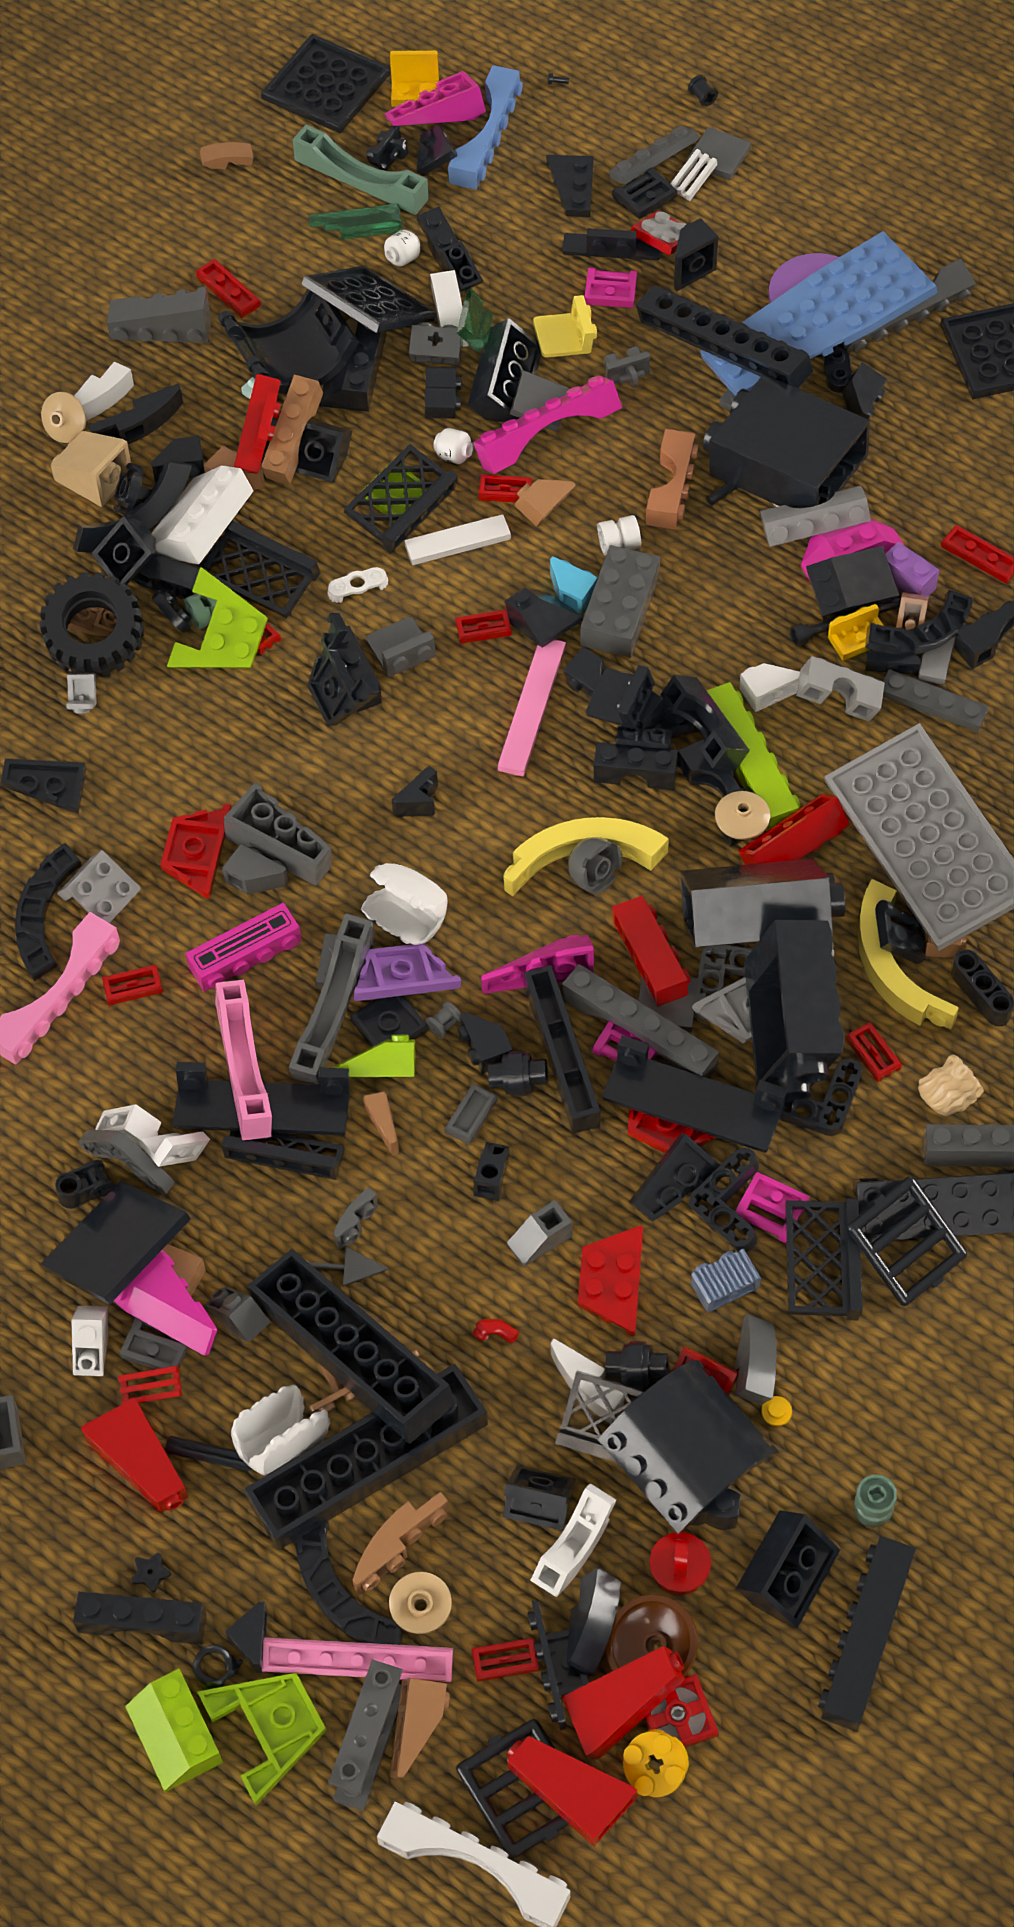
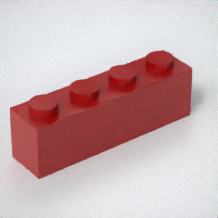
[738,793,850,865]
[612,895,691,1007]

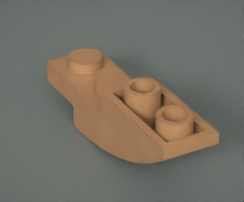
[352,1492,449,1595]

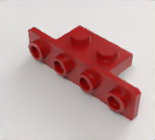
[234,374,281,474]

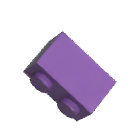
[885,542,939,596]

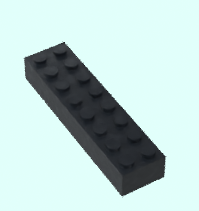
[247,1249,455,1444]
[244,1363,488,1551]

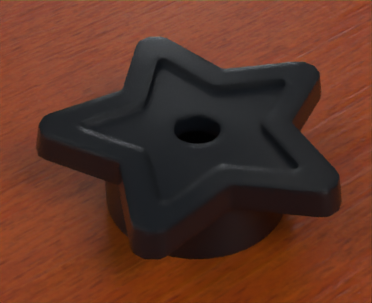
[131,1553,171,1593]

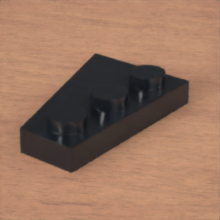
[546,155,594,217]
[1,759,86,814]
[629,1133,720,1221]

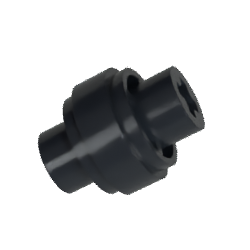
[488,1050,549,1097]
[605,1341,669,1390]

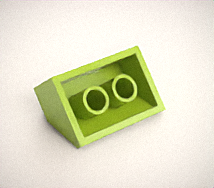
[125,1669,223,1792]

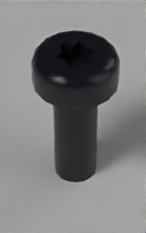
[547,73,569,85]

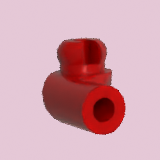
[473,1319,520,1344]

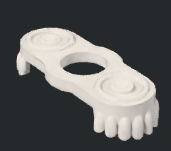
[328,567,388,603]

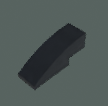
[566,1568,621,1676]

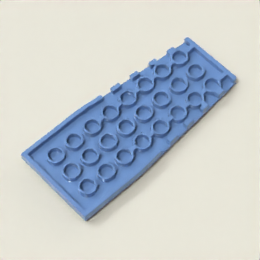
[700,231,938,396]

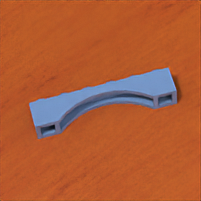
[448,65,523,190]

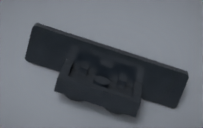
[562,228,661,260]
[527,1600,589,1730]

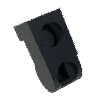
[474,1142,510,1201]

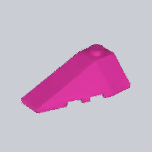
[385,71,486,126]
[481,935,594,994]
[114,1250,218,1356]

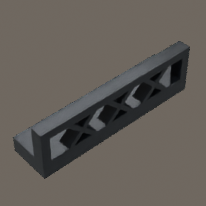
[222,1131,345,1180]

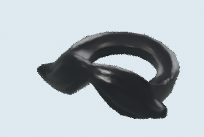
[193,1645,243,1690]

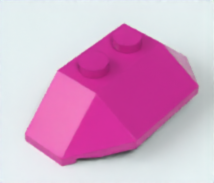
[801,517,905,583]

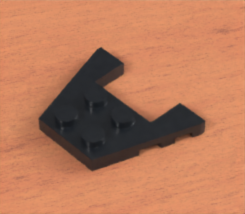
[307,613,380,726]

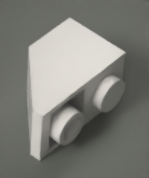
[72,1306,108,1376]

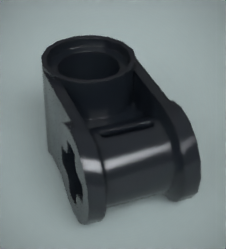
[55,1160,114,1209]

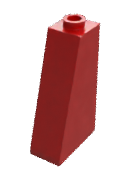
[80,1398,188,1513]
[562,1646,685,1760]
[507,1736,637,1847]

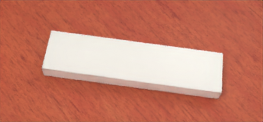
[404,514,511,565]

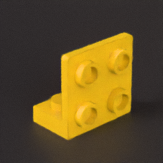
[390,51,439,107]

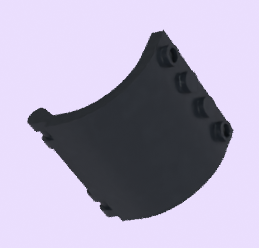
[218,288,359,394]
[597,1360,779,1534]

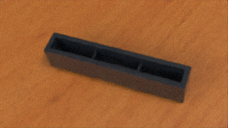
[524,965,600,1134]
[818,1536,916,1732]

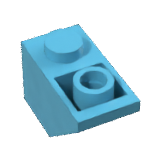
[550,556,598,615]

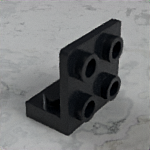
[585,665,655,729]

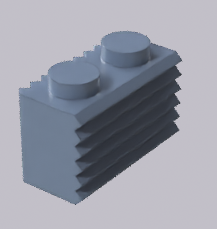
[691,1249,761,1313]

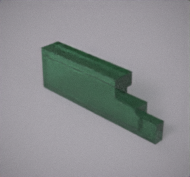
[308,204,402,240]
[457,287,493,352]

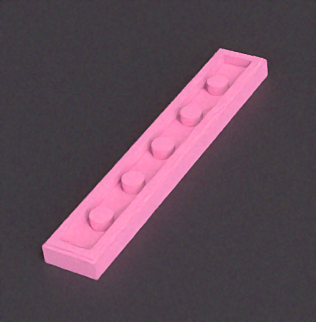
[498,640,566,777]
[262,1638,453,1682]

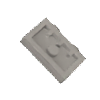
[57,850,140,923]

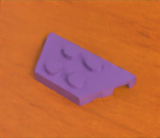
[354,944,461,1001]

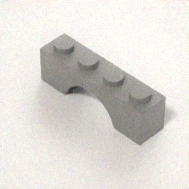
[760,486,871,547]

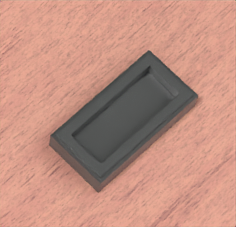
[445,1084,498,1145]

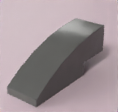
[734,1314,776,1405]

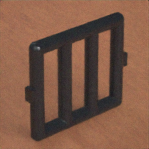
[847,1176,967,1306]
[456,1719,569,1859]

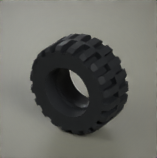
[39,572,144,679]

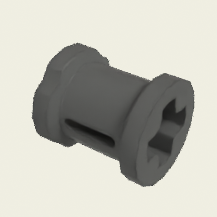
[426,1001,461,1039]

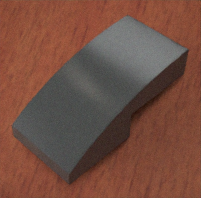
[333,1187,378,1249]

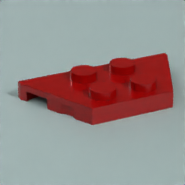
[160,803,232,899]
[628,1109,716,1153]
[578,1226,643,1336]

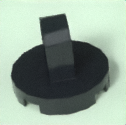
[113,462,153,515]

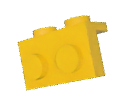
[828,604,884,661]

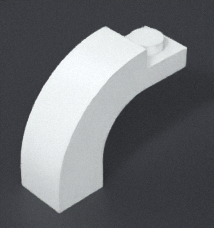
[531,1484,616,1597]

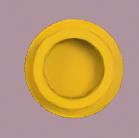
[761,1396,792,1426]

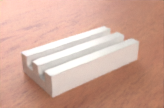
[671,149,717,201]

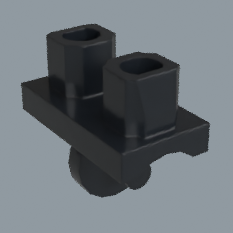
[366,125,408,171]

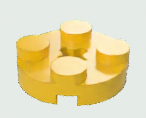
[623,1729,689,1797]

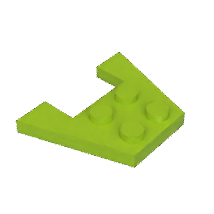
[167,567,268,668]
[197,1673,326,1806]

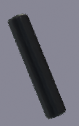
[165,1436,252,1471]

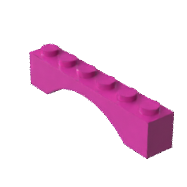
[473,376,622,474]

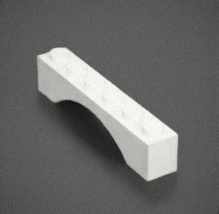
[377,1802,570,1927]

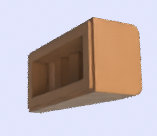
[363,1092,399,1156]

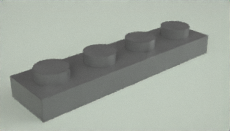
[609,126,699,185]
[883,669,989,732]

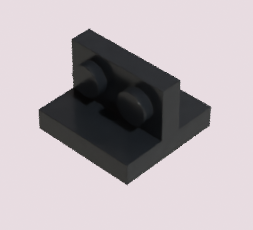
[503,1465,576,1531]

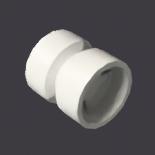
[597,515,641,556]

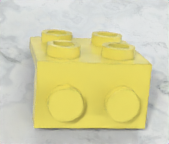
[533,295,597,357]

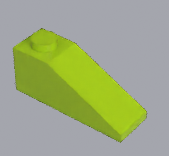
[331,1034,415,1077]

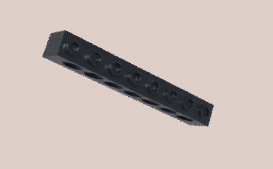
[636,285,813,389]

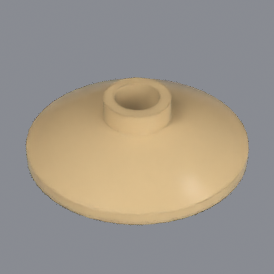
[41,392,86,443]
[715,791,770,840]
[389,1572,452,1634]

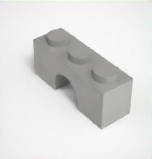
[796,656,885,722]

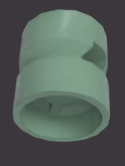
[184,594,217,630]
[853,1474,897,1527]

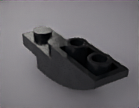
[417,207,483,292]
[88,383,183,445]

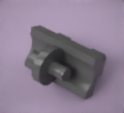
[605,346,651,388]

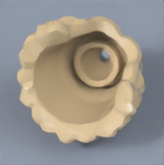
[918,1054,984,1116]

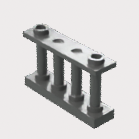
[328,1659,403,1812]

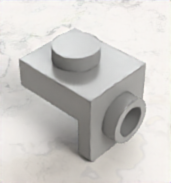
[66,672,97,713]

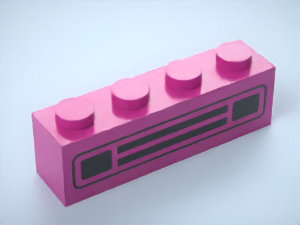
[185,902,302,992]

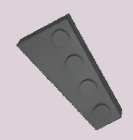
[107,286,211,343]
[224,782,331,886]

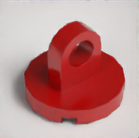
[649,1532,711,1595]

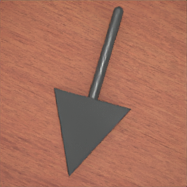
[308,1247,389,1286]

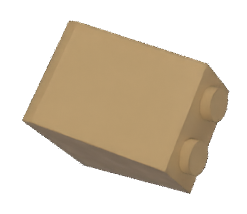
[50,431,131,507]

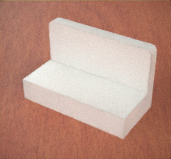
[139,1132,210,1167]

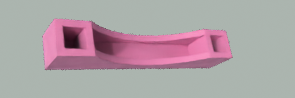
[0,912,120,1065]
[215,980,272,1140]

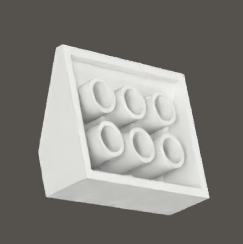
[152,466,253,564]

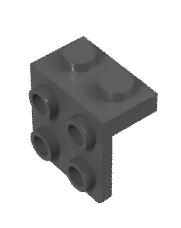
[366,617,435,678]

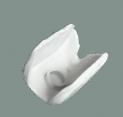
[361,863,448,945]
[231,1385,330,1476]

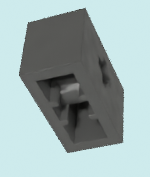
[409,323,464,366]

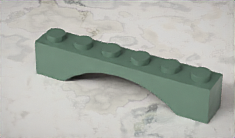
[293,125,429,215]

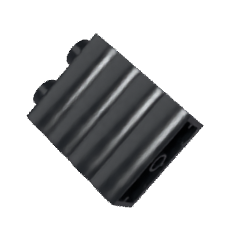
[744,920,844,1102]

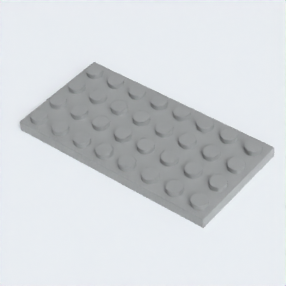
[824,723,1014,951]

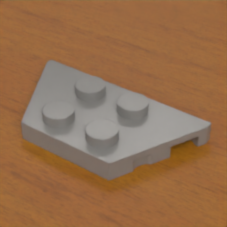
[692,977,752,1043]

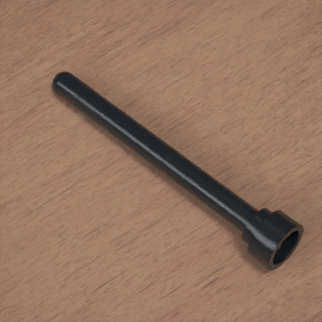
[790,595,902,647]

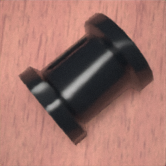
[688,75,718,107]

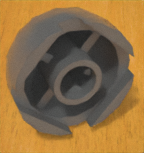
[568,837,622,894]

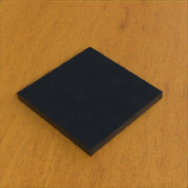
[261,34,391,134]
[302,266,437,333]
[940,303,1014,400]
[40,1181,191,1305]

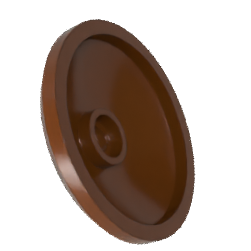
[606,1595,698,1677]

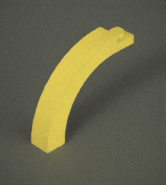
[503,817,669,896]
[858,879,959,1029]

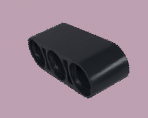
[133,554,200,599]
[951,949,1014,1026]

